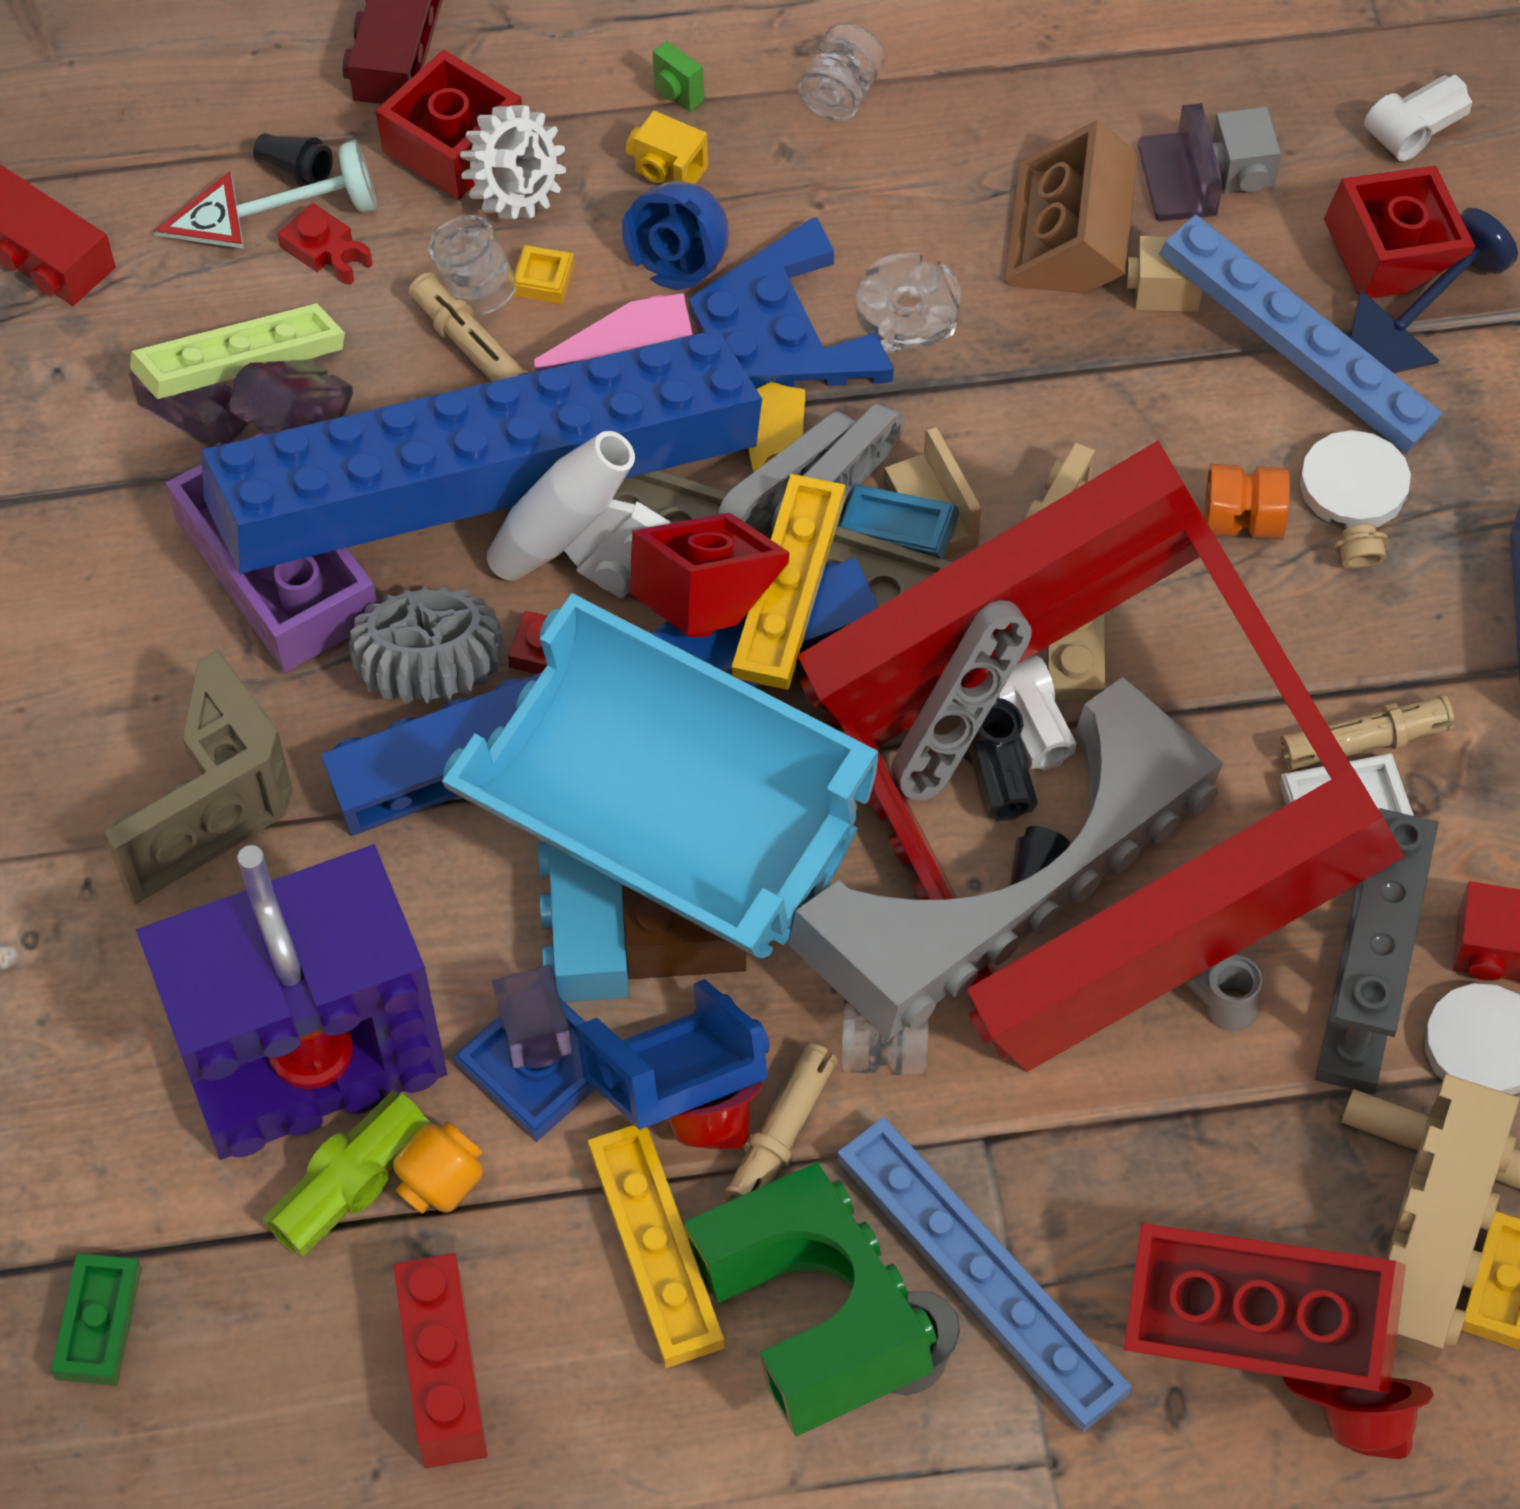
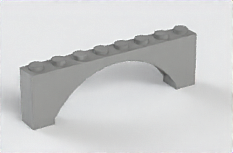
[788,677,1223,1040]

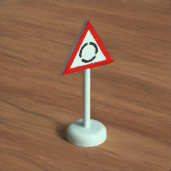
[152,139,378,249]

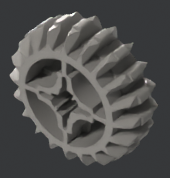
[349,585,503,704]

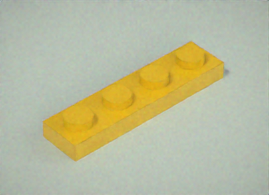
[731,474,846,690]
[588,1125,725,1369]

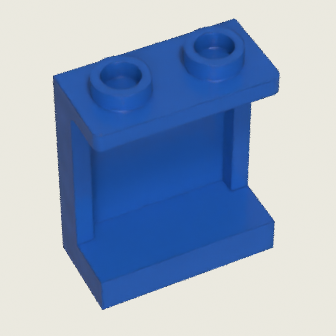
[576,979,770,1130]

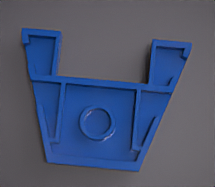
[689,217,894,389]

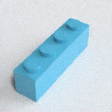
[538,842,629,1002]

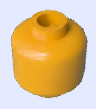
[393,1120,484,1214]

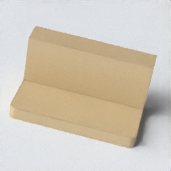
[884,426,981,557]

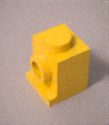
[625,111,708,184]

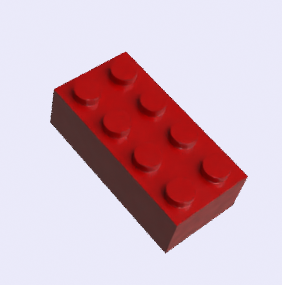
[1124,1223,1406,1393]

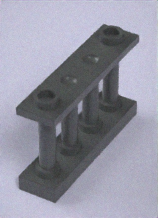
[1315,808,1439,1095]

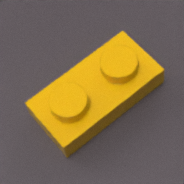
[1461,1211,1520,1350]

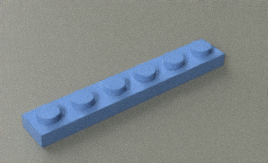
[1159,214,1443,454]
[837,1117,1132,1433]

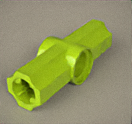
[263,1090,430,1258]

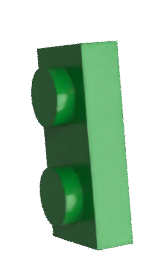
[51,1253,142,1386]

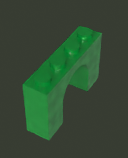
[683,1162,937,1437]

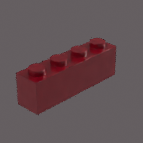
[342,0,443,104]

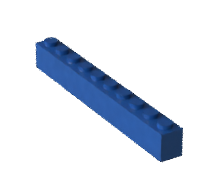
[321,558,879,836]

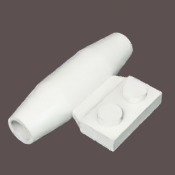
[487,431,672,599]

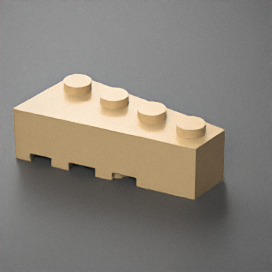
[1386,1074,1520,1361]

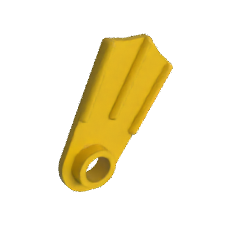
[748,382,806,472]

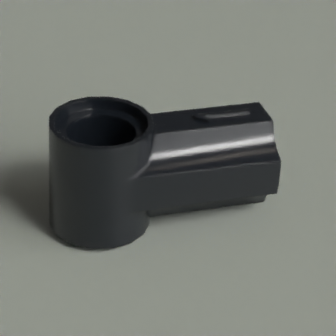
[963,698,1038,822]

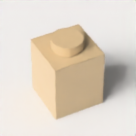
[1126,236,1202,312]

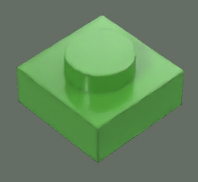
[653,41,704,112]

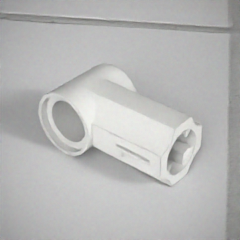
[1364,75,1473,161]
[998,655,1077,771]

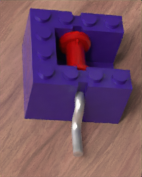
[136,844,448,1160]

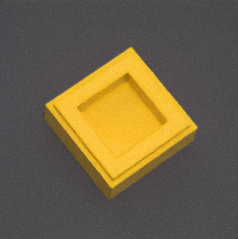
[511,245,575,304]

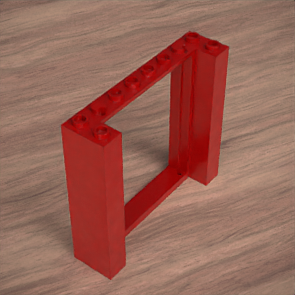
[797,440,1406,1072]

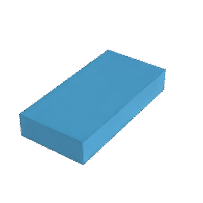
[839,484,960,559]

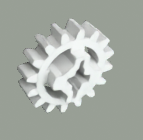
[460,105,566,219]

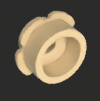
[1333,524,1388,569]

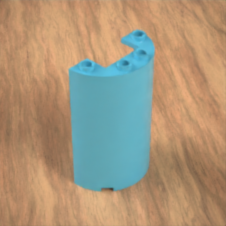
[442,593,878,958]

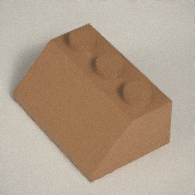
[1005,120,1137,294]

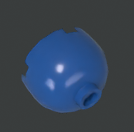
[622,180,729,290]

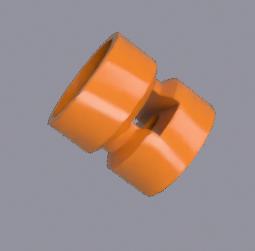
[1204,463,1290,540]

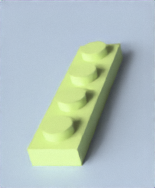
[130,303,345,399]

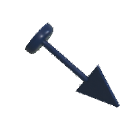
[1350,208,1518,373]

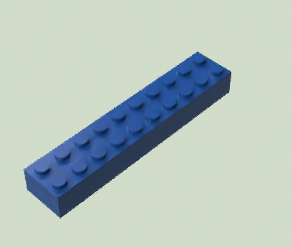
[201,329,762,574]

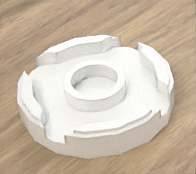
[1300,430,1411,528]
[1424,983,1520,1095]

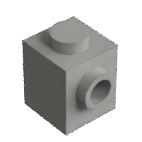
[1208,107,1281,194]

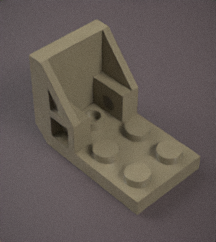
[104,650,292,905]

